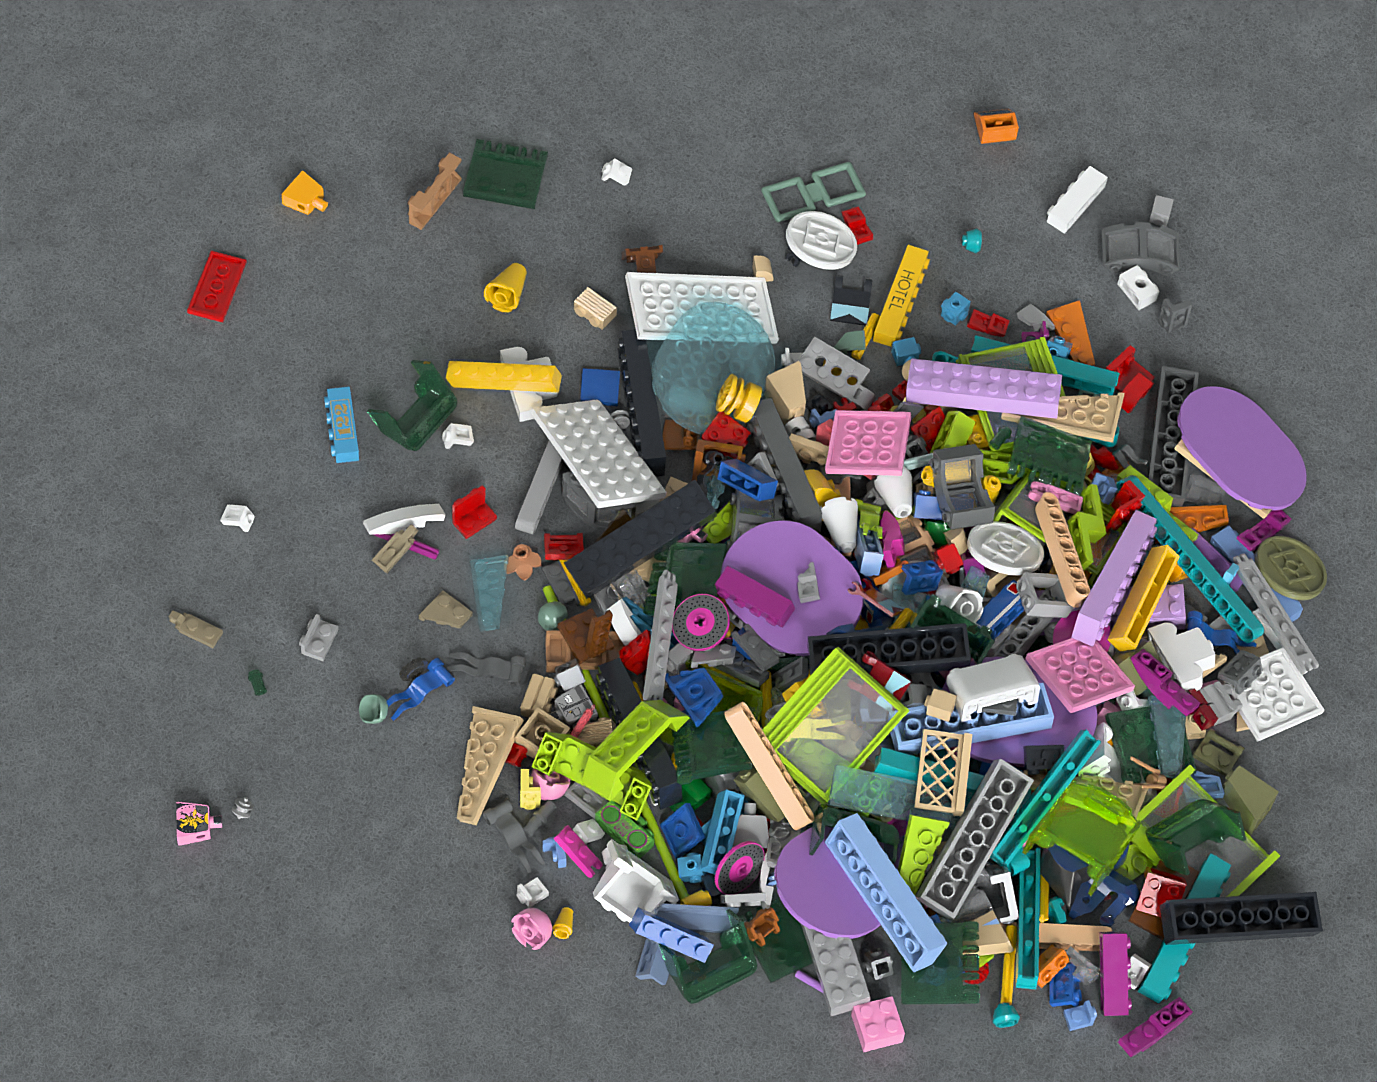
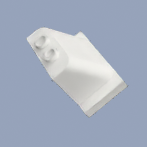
[593,839,679,922]

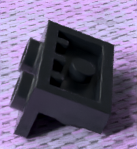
[1021,745,1064,775]

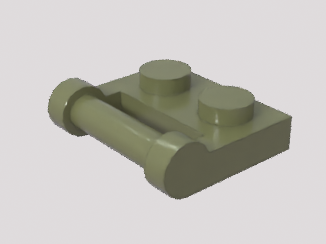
[1193,728,1245,777]

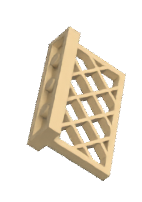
[914,729,972,816]

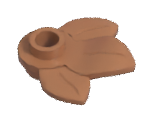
[504,544,541,580]

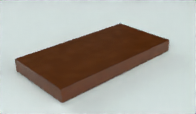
[1128,852,1199,940]

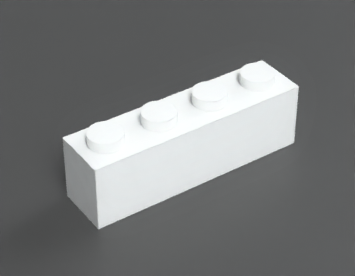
[1047,166,1108,233]

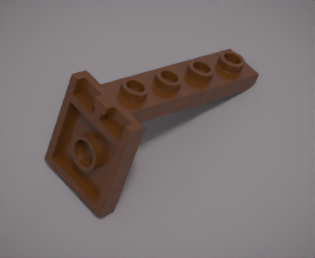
[621,245,663,273]
[557,608,614,665]

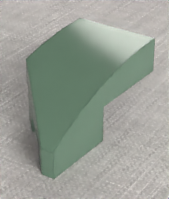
[833,330,866,355]

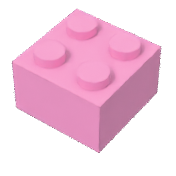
[851,996,905,1052]

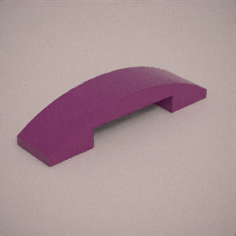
[1236,510,1292,551]

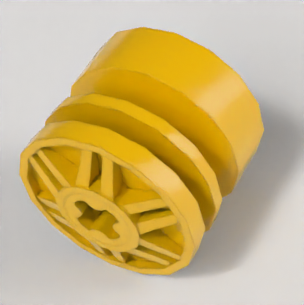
[715,374,762,423]

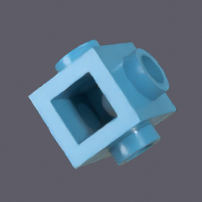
[941,292,971,326]
[1046,336,1073,359]
[677,853,707,883]

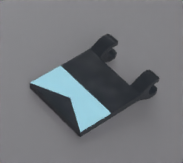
[830,275,873,326]

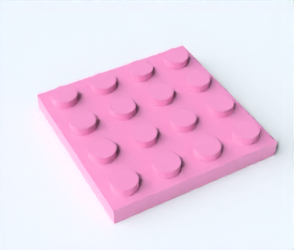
[825,410,911,476]
[1026,638,1135,713]

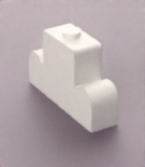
[500,347,558,422]
[1148,622,1215,692]

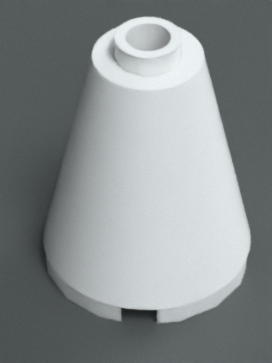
[874,467,912,518]
[820,497,858,553]
[935,584,984,626]

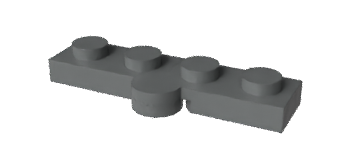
[693,651,770,687]

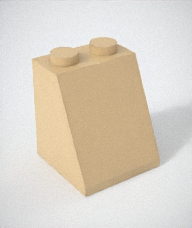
[764,361,806,425]

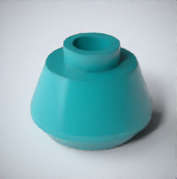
[962,228,982,253]
[992,1003,1020,1028]

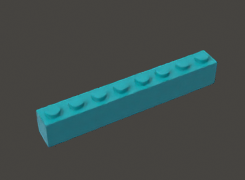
[1137,853,1231,1003]

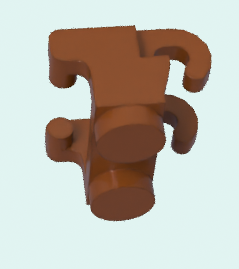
[741,907,780,947]

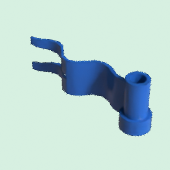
[1187,611,1257,655]
[387,658,455,721]

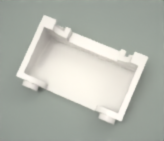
[946,654,1040,722]
[1078,722,1157,808]

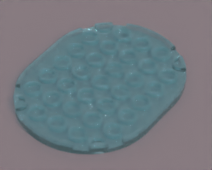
[652,302,775,434]

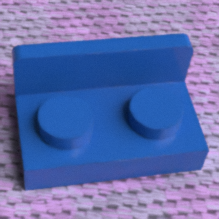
[901,560,943,595]
[1049,963,1082,1007]

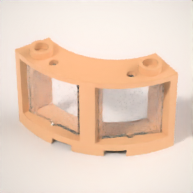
[880,514,949,578]

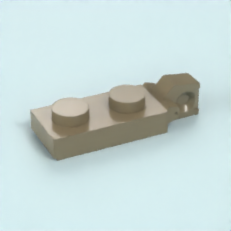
[372,524,419,573]
[169,611,223,648]

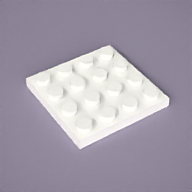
[1218,647,1324,742]

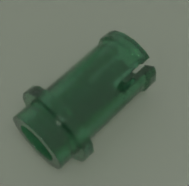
[989,426,1012,450]
[248,669,267,696]

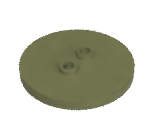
[1254,536,1327,600]

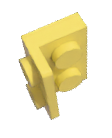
[520,769,541,810]

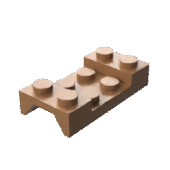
[408,152,462,230]
[545,631,624,673]

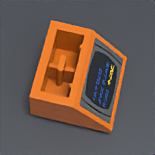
[974,109,1019,144]

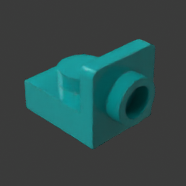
[1048,896,1067,924]

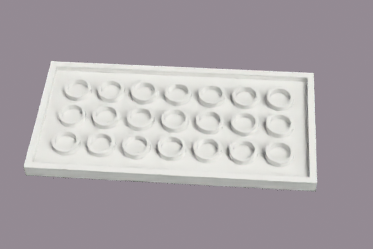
[625,272,779,344]
[531,400,667,508]

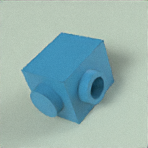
[891,337,921,366]

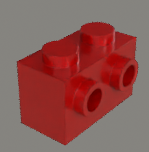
[931,543,964,575]

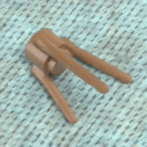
[1130,756,1167,790]

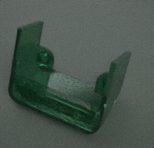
[367,360,457,451]
[910,594,995,665]
[1145,799,1246,876]
[809,804,899,864]
[659,909,757,1004]

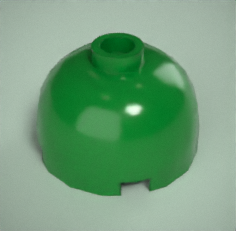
[924,519,951,548]

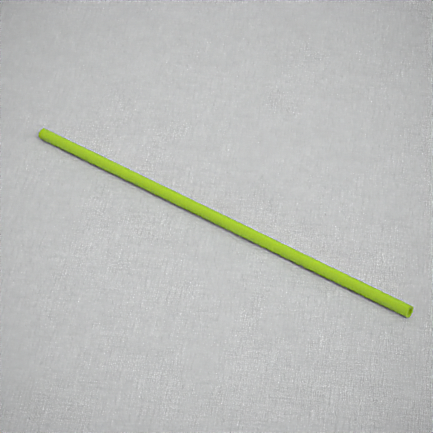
[543,585,689,900]

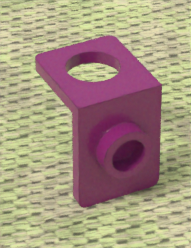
[1021,321,1049,343]

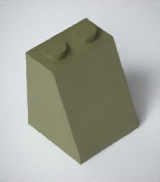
[1112,639,1162,697]
[733,762,806,822]
[1222,765,1279,836]

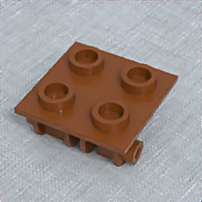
[663,412,703,450]

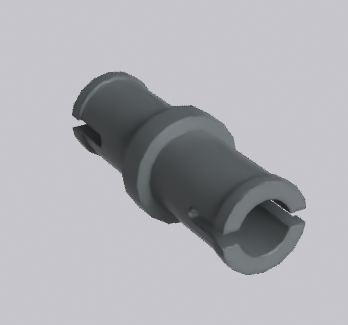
[522,800,557,837]

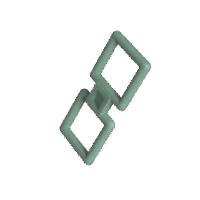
[761,162,866,222]

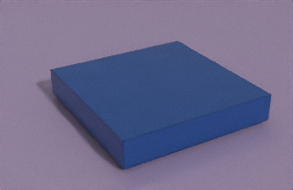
[580,368,620,406]
[660,803,705,859]

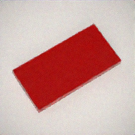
[187,251,247,323]

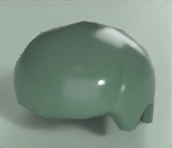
[538,601,568,631]
[359,694,388,724]

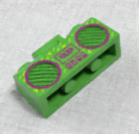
[595,800,655,858]

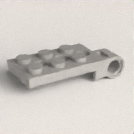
[799,336,876,411]

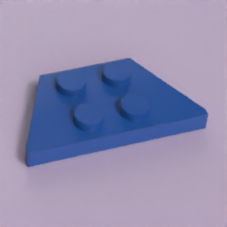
[665,668,723,727]

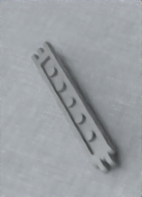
[1233,553,1319,674]
[643,570,678,701]

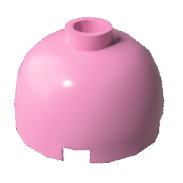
[531,768,571,801]
[512,908,552,950]

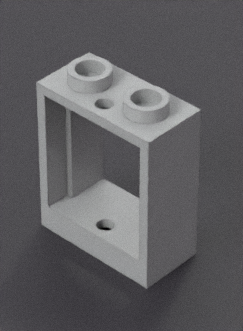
[1016,572,1075,618]

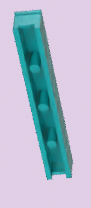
[971,335,1119,396]
[990,729,1101,867]
[873,747,1031,814]
[1016,847,1040,989]

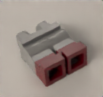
[1188,681,1242,731]

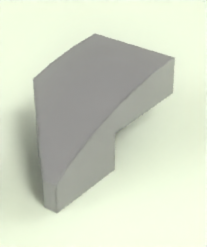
[1017,304,1055,332]
[797,562,820,603]

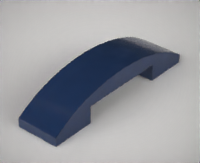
[826,616,895,635]

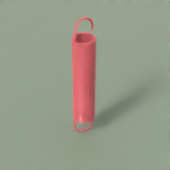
[570,704,595,738]

